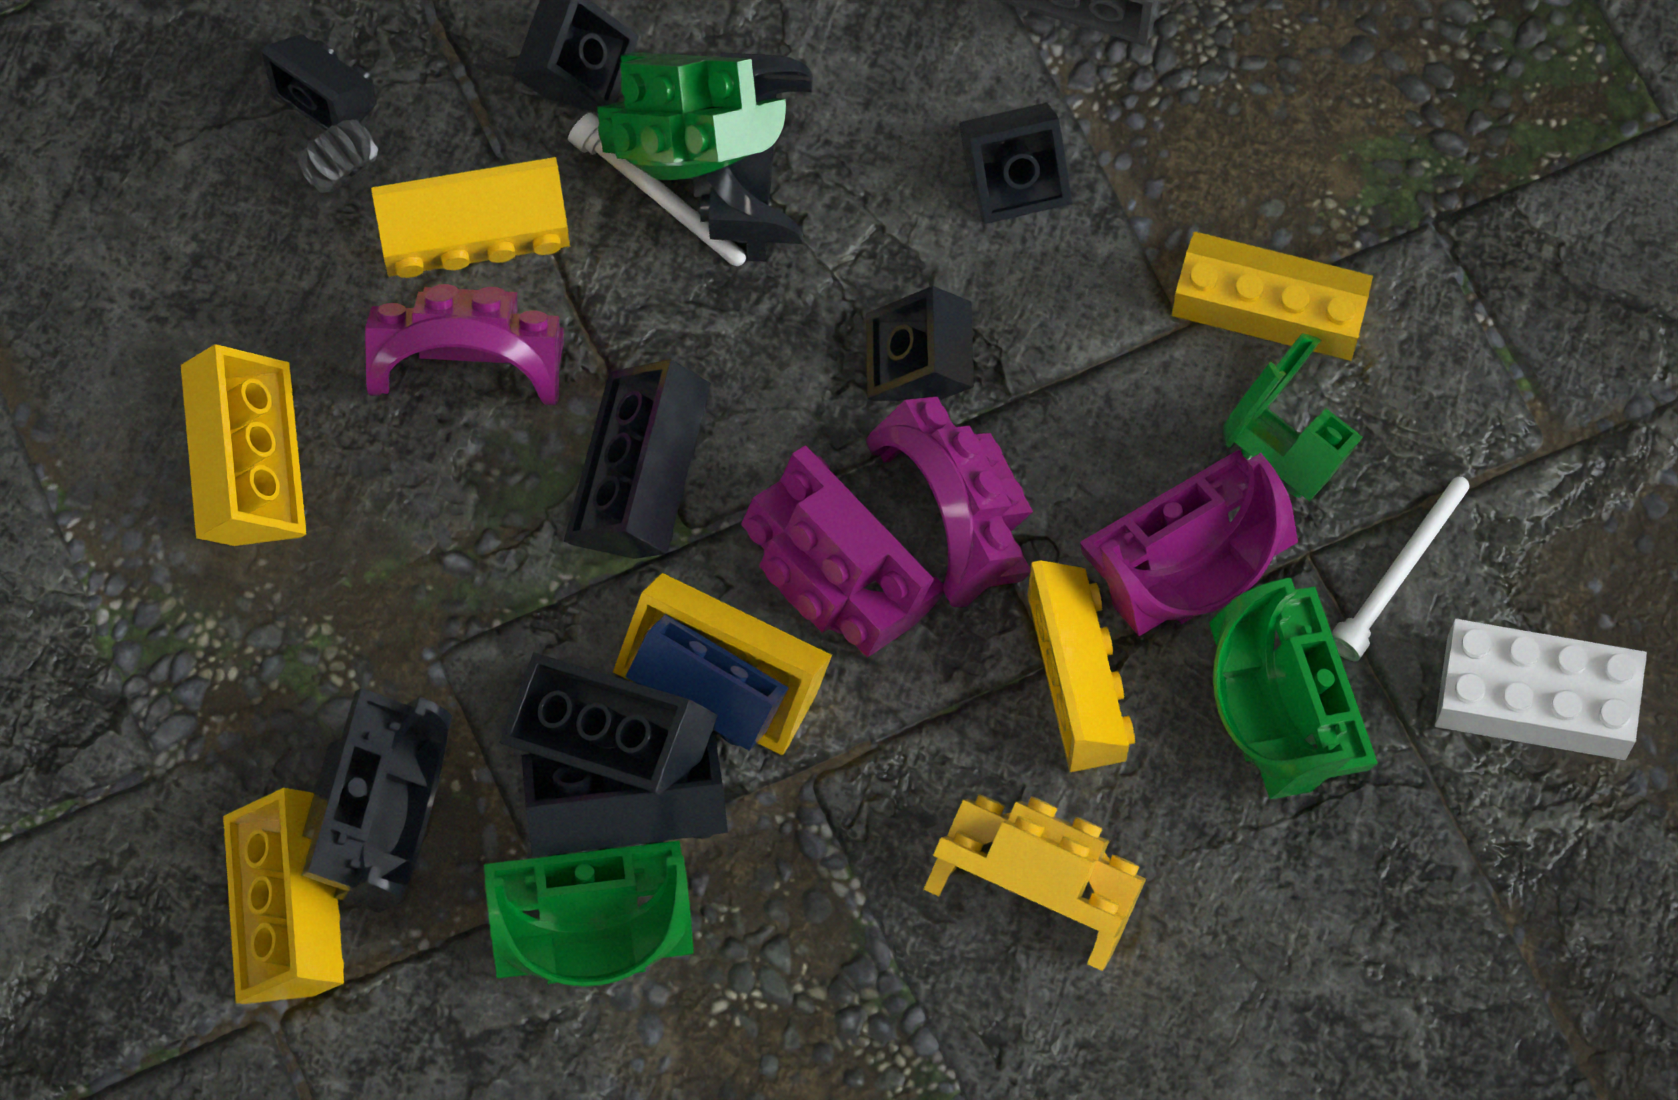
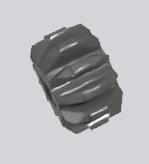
[298,119,378,193]

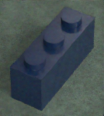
[625,614,789,751]

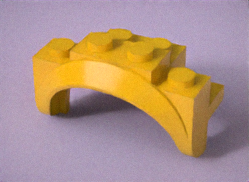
[923,794,1146,971]

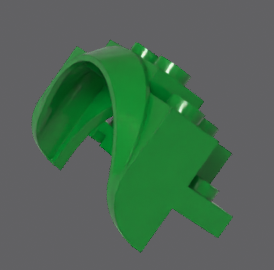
[597,52,786,180]
[1209,578,1378,800]
[484,840,694,986]

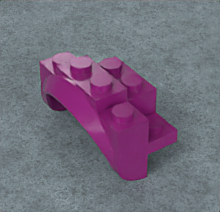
[365,284,564,406]
[866,397,1033,607]
[741,445,944,658]
[1080,449,1298,636]

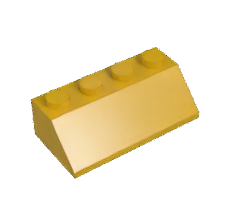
[371,157,570,278]
[1171,231,1373,361]
[181,344,307,546]
[1027,560,1135,773]
[613,573,832,755]
[223,788,344,1004]

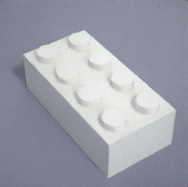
[1435,619,1647,760]

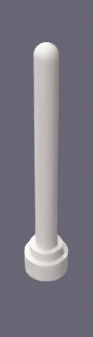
[568,112,746,266]
[1331,477,1469,661]

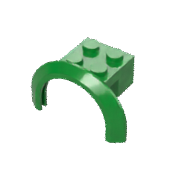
[1223,333,1363,501]

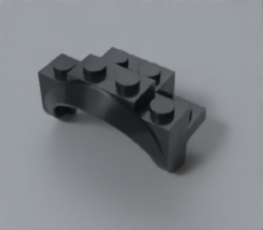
[686,52,813,262]
[302,688,452,913]

